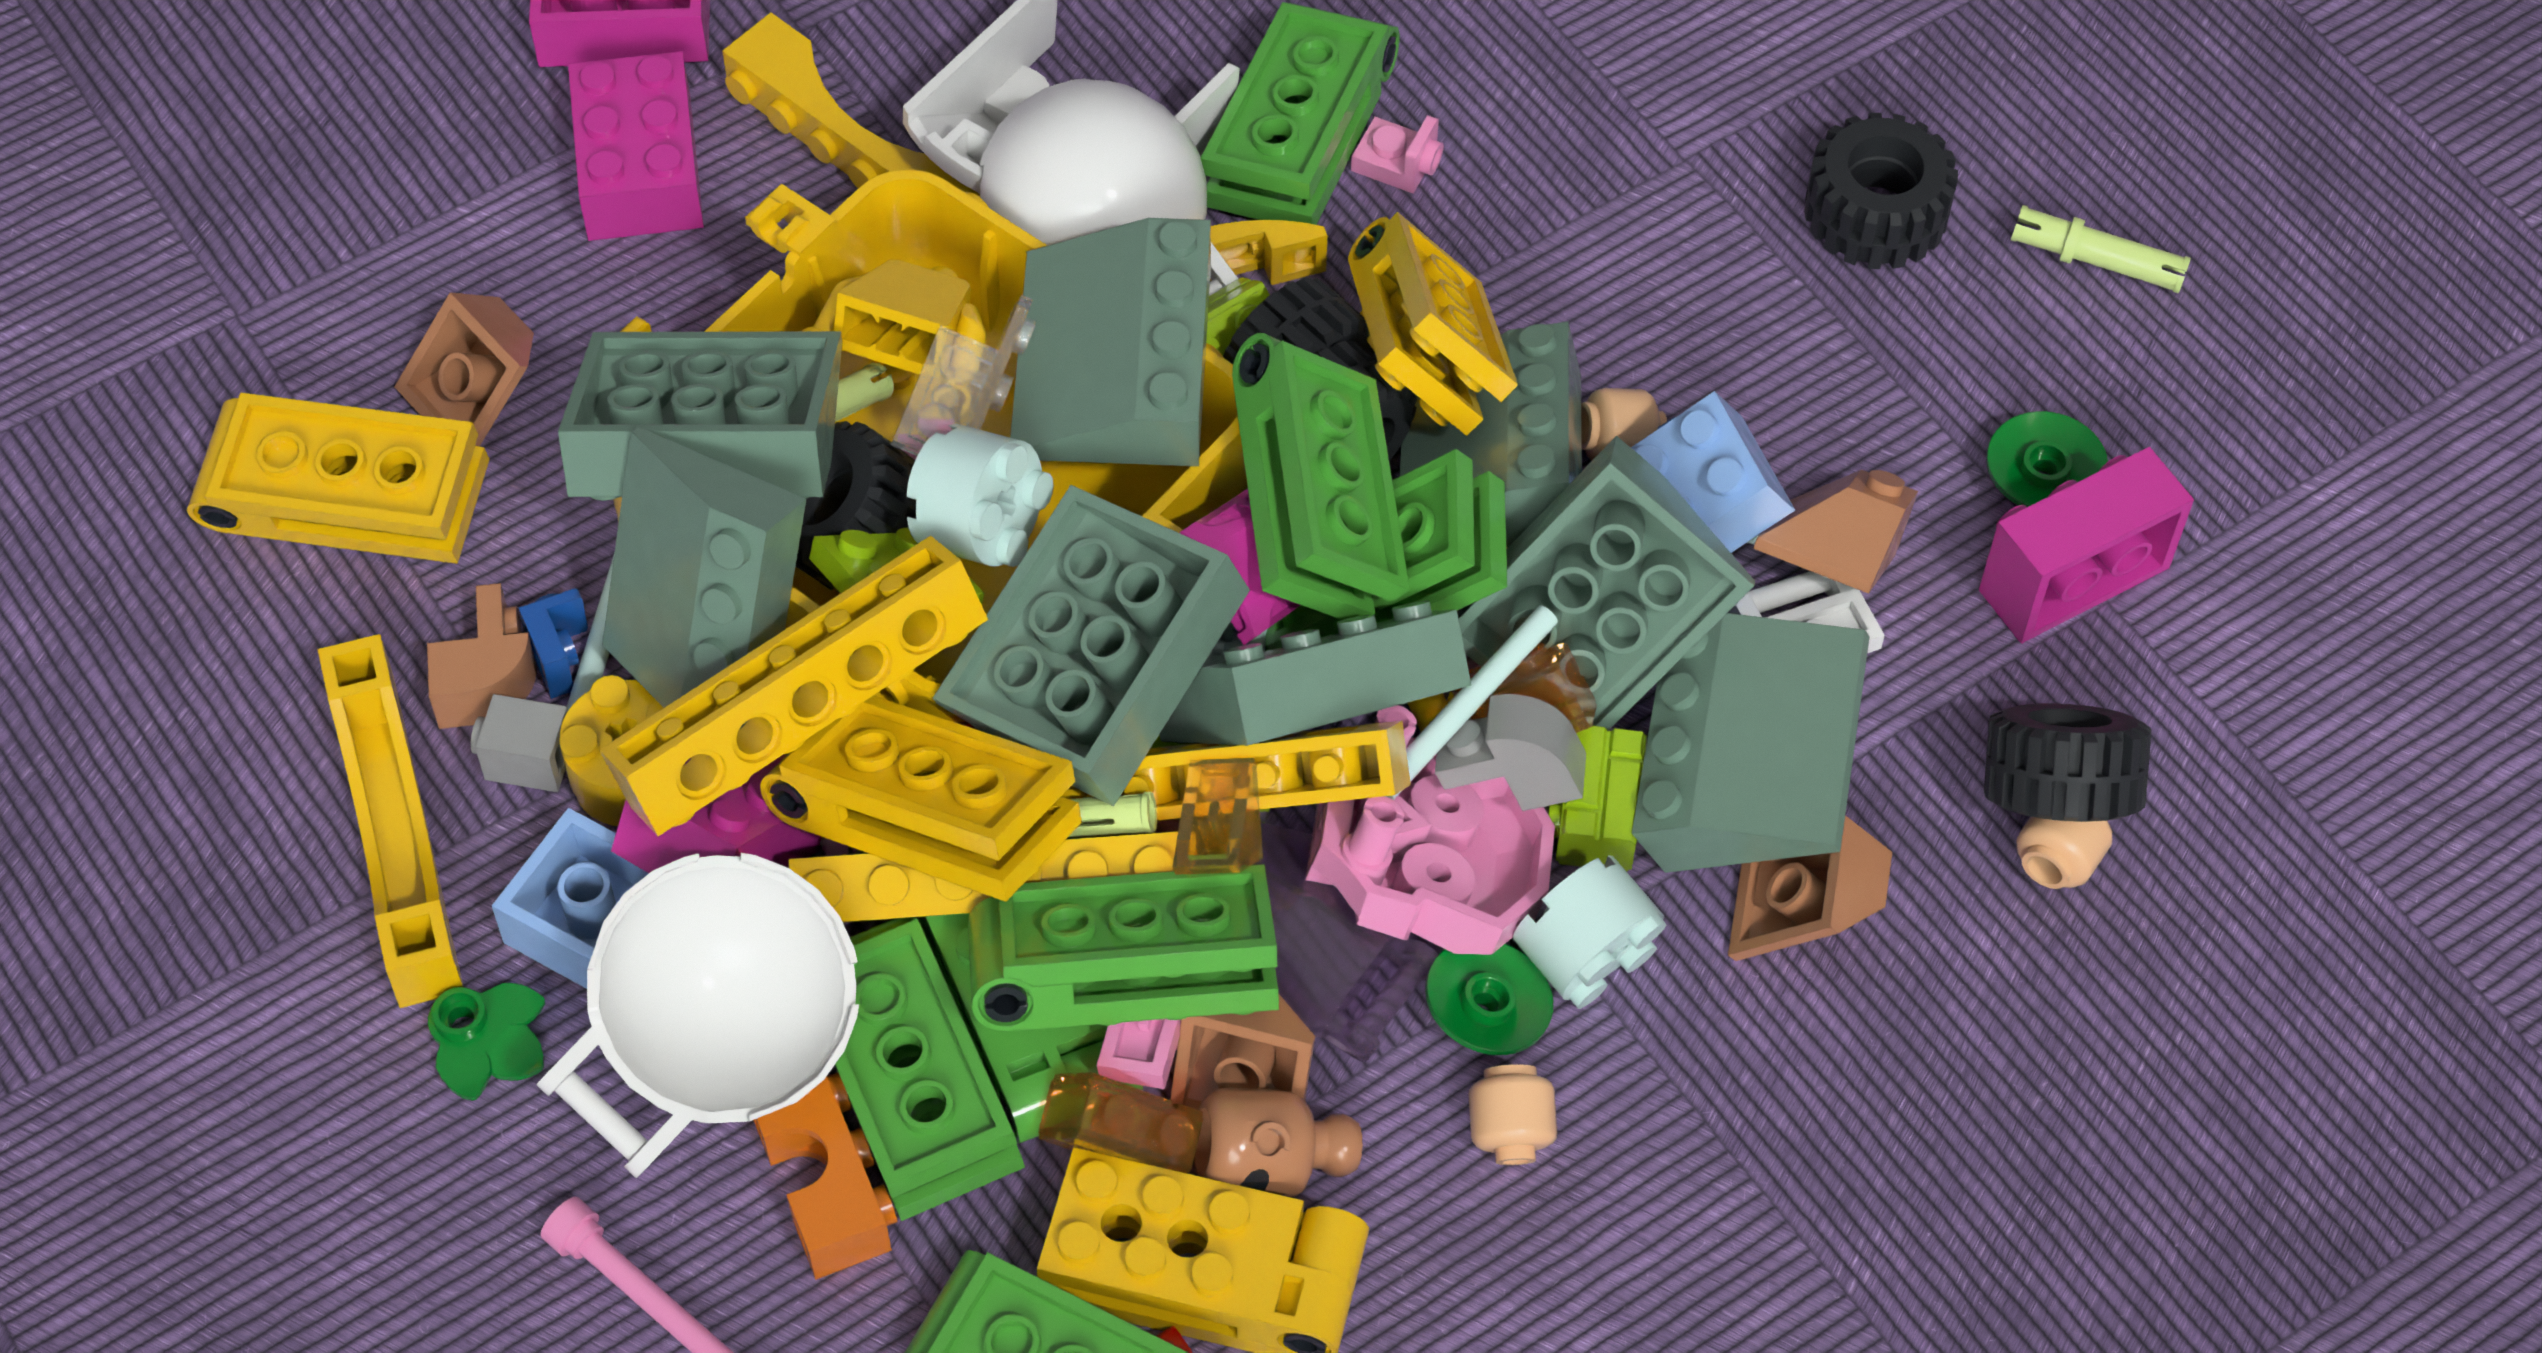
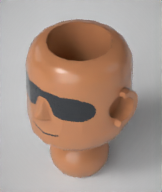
[1193,1087,1363,1198]

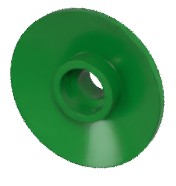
[1986,411,2108,507]
[1425,944,1553,1055]

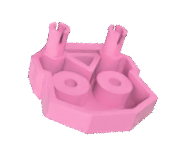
[1305,705,1555,955]

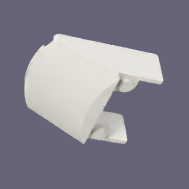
[903,0,1240,194]

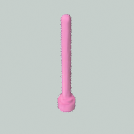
[540,1197,734,1353]

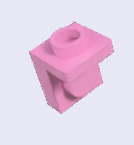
[1351,115,1444,194]
[1097,1019,1181,1089]

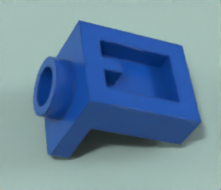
[519,589,588,699]

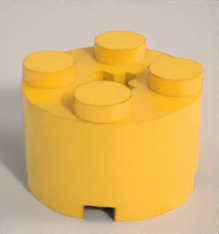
[559,675,663,827]

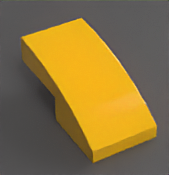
[1210,220,1328,285]

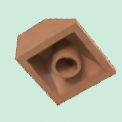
[394,292,534,446]
[1753,469,1918,594]
[1728,815,1892,961]
[1169,993,1315,1119]

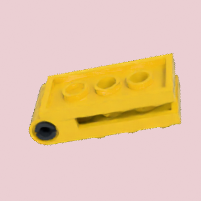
[1348,212,1518,436]
[187,392,490,564]
[760,696,1082,902]
[1037,1147,1369,1353]

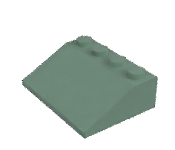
[1010,218,1211,466]
[1400,321,1582,547]
[558,331,842,501]
[602,427,806,729]
[1457,436,1755,731]
[932,485,1250,806]
[1160,600,1471,746]
[1632,613,1870,873]

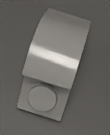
[1435,694,1586,811]

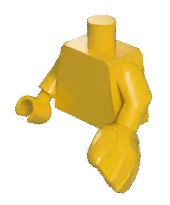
[801,260,986,426]

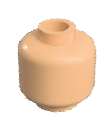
[1581,388,1667,461]
[2016,817,2112,889]
[1469,1065,1557,1165]

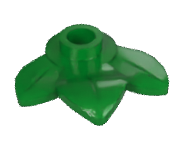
[428,983,546,1101]

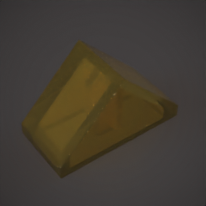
[1172,758,1263,875]

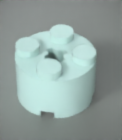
[907,424,1054,567]
[1513,855,1666,1009]

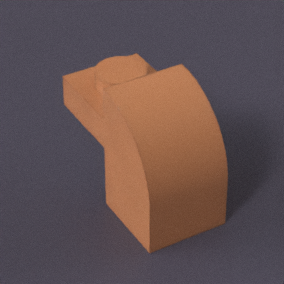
[427,583,537,729]

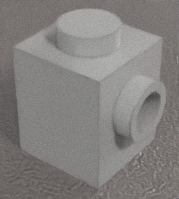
[471,694,568,792]

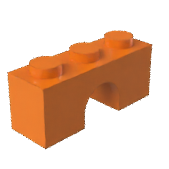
[753,1072,897,1280]

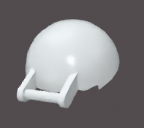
[980,79,1238,296]
[536,853,859,1178]

